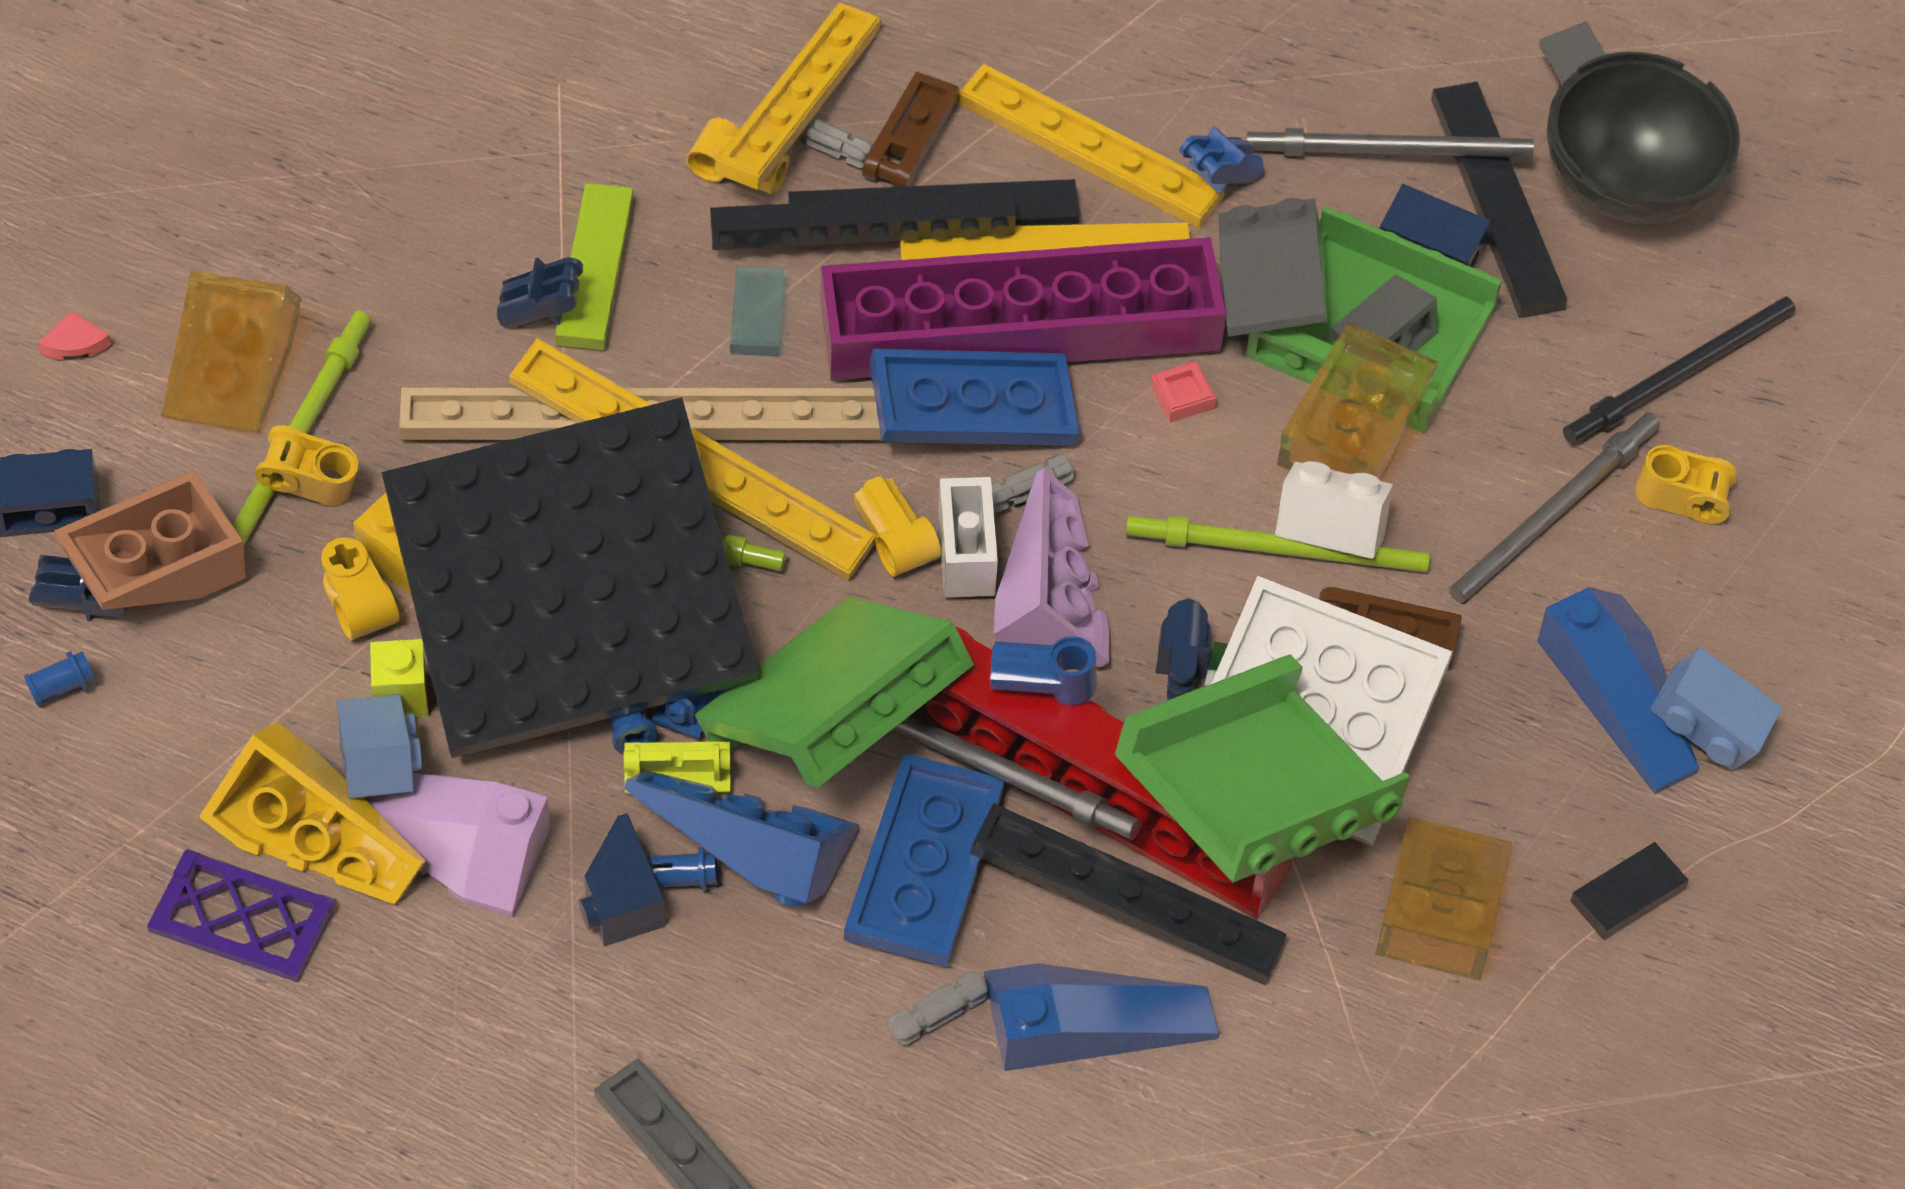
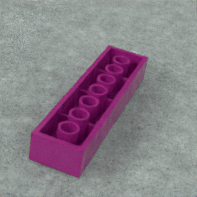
[820,237,1226,380]

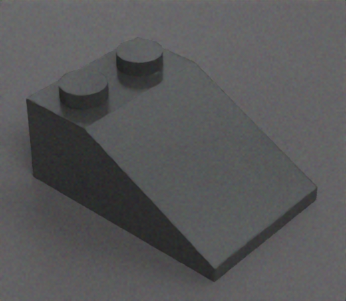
[1219,198,1327,336]

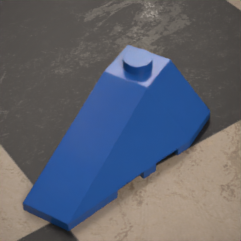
[1537,587,1699,794]
[624,771,859,906]
[984,963,1218,1071]

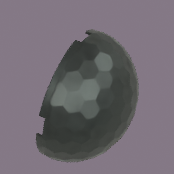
[1547,52,1740,225]

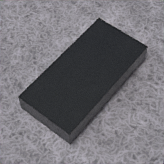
[1570,842,1689,940]

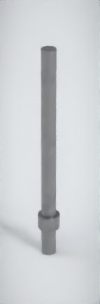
[1247,128,1533,158]
[1449,413,1660,603]
[892,715,1141,840]

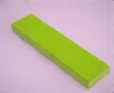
[555,183,633,351]

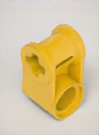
[254,425,358,506]
[1635,445,1737,524]
[321,537,400,641]

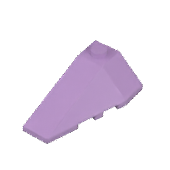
[994,468,1109,667]
[345,773,551,917]

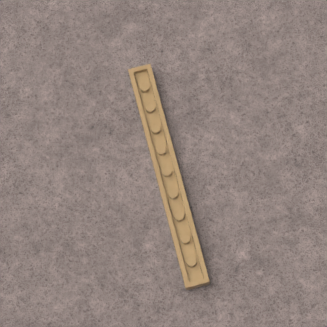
[399,387,881,440]

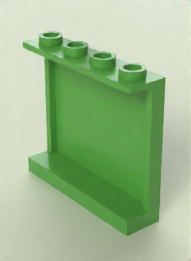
[1246,206,1502,434]
[695,597,974,788]
[1115,654,1410,883]

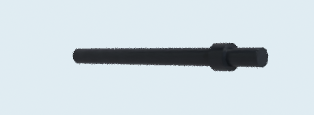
[1563,296,1796,444]

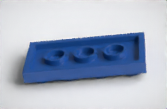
[869,349,1080,446]
[844,753,1005,967]

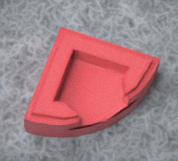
[38,311,111,360]

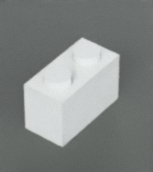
[1275,461,1393,559]
[938,477,998,597]

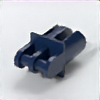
[497,257,584,329]
[29,555,126,621]
[1155,599,1211,700]

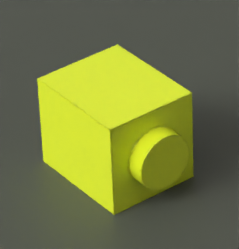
[370,639,429,718]

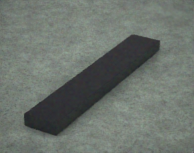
[1431,81,1567,318]
[788,179,1080,226]
[970,803,1287,985]

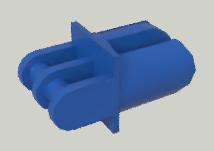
[1179,126,1264,194]

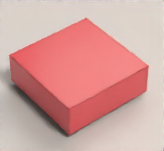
[1150,361,1216,422]

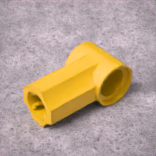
[686,118,789,194]
[853,476,941,577]

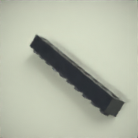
[710,192,1016,250]

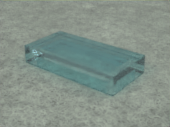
[730,266,785,357]

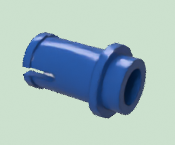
[23,651,95,707]
[650,847,718,890]

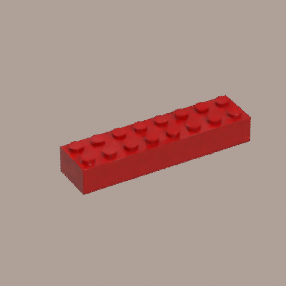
[911,627,1292,920]

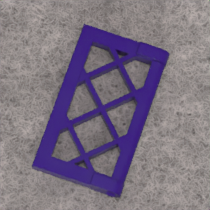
[147,849,336,983]

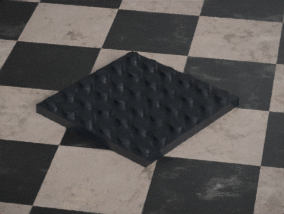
[381,397,760,758]

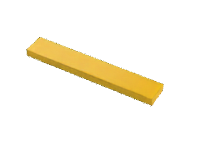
[714,2,881,190]
[958,64,1225,229]
[899,222,1190,260]

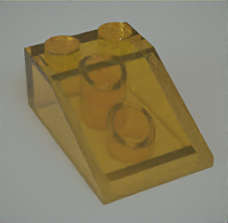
[161,271,302,433]
[1277,322,1438,481]
[1375,817,1512,981]

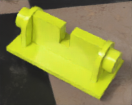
[624,742,730,794]

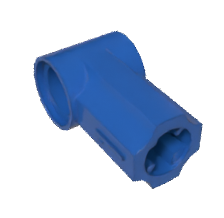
[990,636,1097,705]

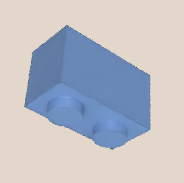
[1650,647,1783,771]
[337,694,422,798]

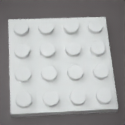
[1211,576,1452,847]

